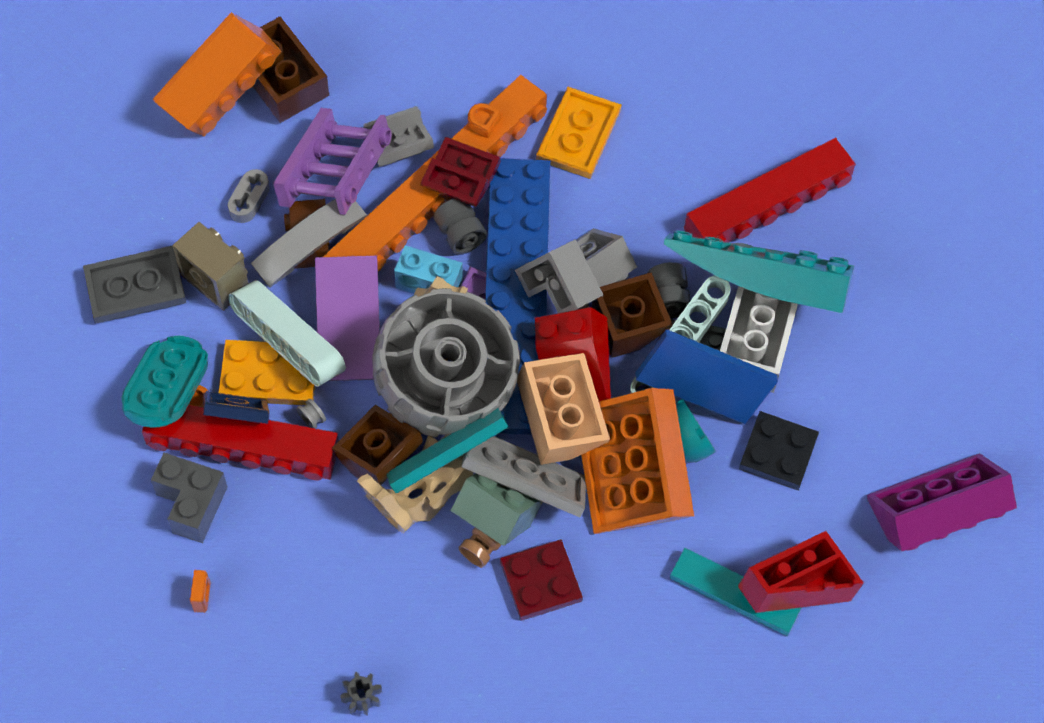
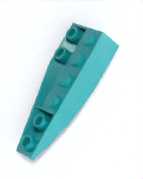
[664,230,854,313]

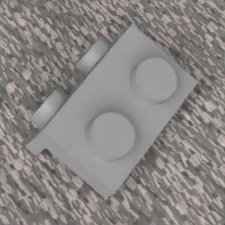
[363,106,434,167]

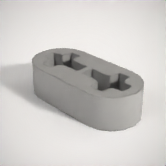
[228,169,270,223]

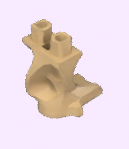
[357,435,474,534]

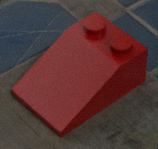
[535,307,611,402]

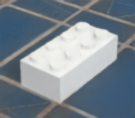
[720,286,798,393]

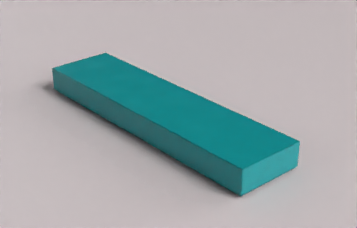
[387,408,508,494]
[670,548,802,636]

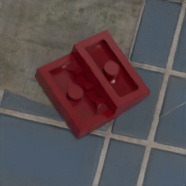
[420,136,501,207]

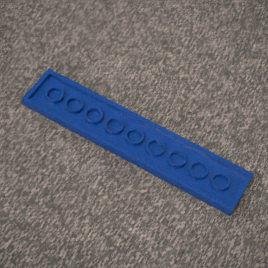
[485,158,550,435]

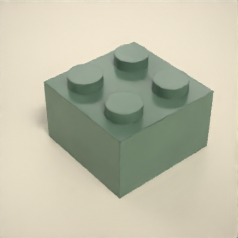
[450,473,543,546]

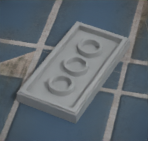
[461,436,586,517]

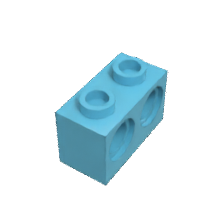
[394,245,463,294]

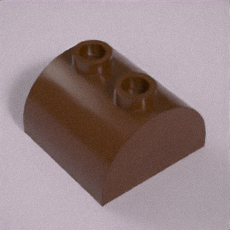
[332,405,423,485]

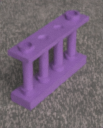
[273,108,392,215]

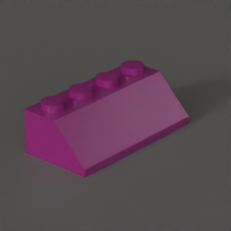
[867,453,1017,551]

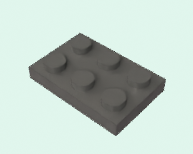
[83,246,186,324]

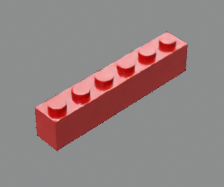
[684,138,856,242]
[142,405,339,481]

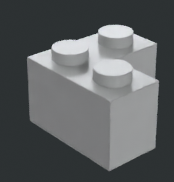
[515,239,603,313]

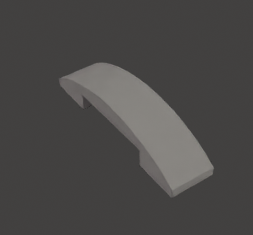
[251,199,367,288]

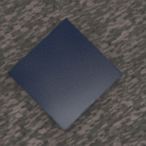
[203,391,270,424]

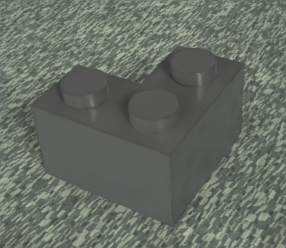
[151,452,228,543]

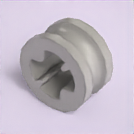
[296,398,326,428]

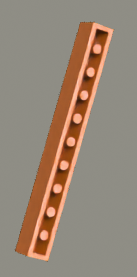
[323,75,547,272]

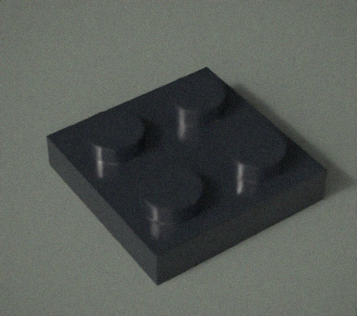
[739,411,819,491]

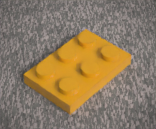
[219,340,315,405]

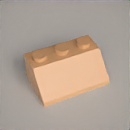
[517,353,610,465]

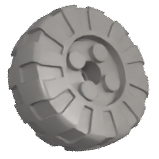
[372,288,520,437]

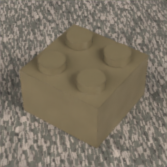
[172,222,248,311]

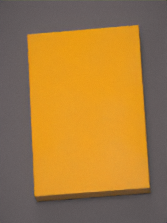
[536,87,622,179]

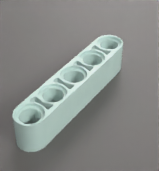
[630,275,730,394]
[228,280,346,387]

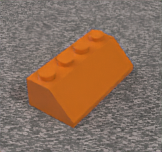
[153,12,282,136]

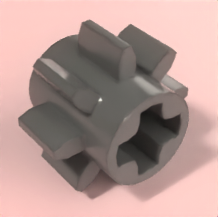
[340,672,382,716]

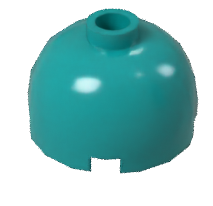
[676,399,716,463]

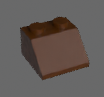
[592,272,672,358]

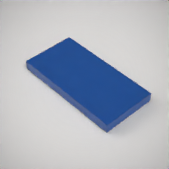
[635,329,778,424]

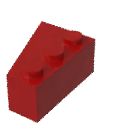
[738,531,864,613]

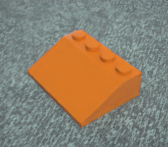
[581,388,694,534]

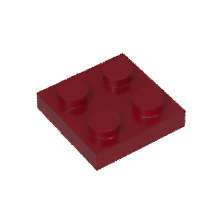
[500,539,583,621]

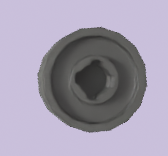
[433,199,487,254]
[647,263,691,319]

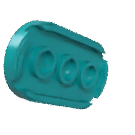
[121,336,208,427]

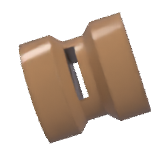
[459,527,501,568]

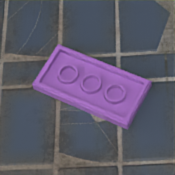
[315,255,380,381]

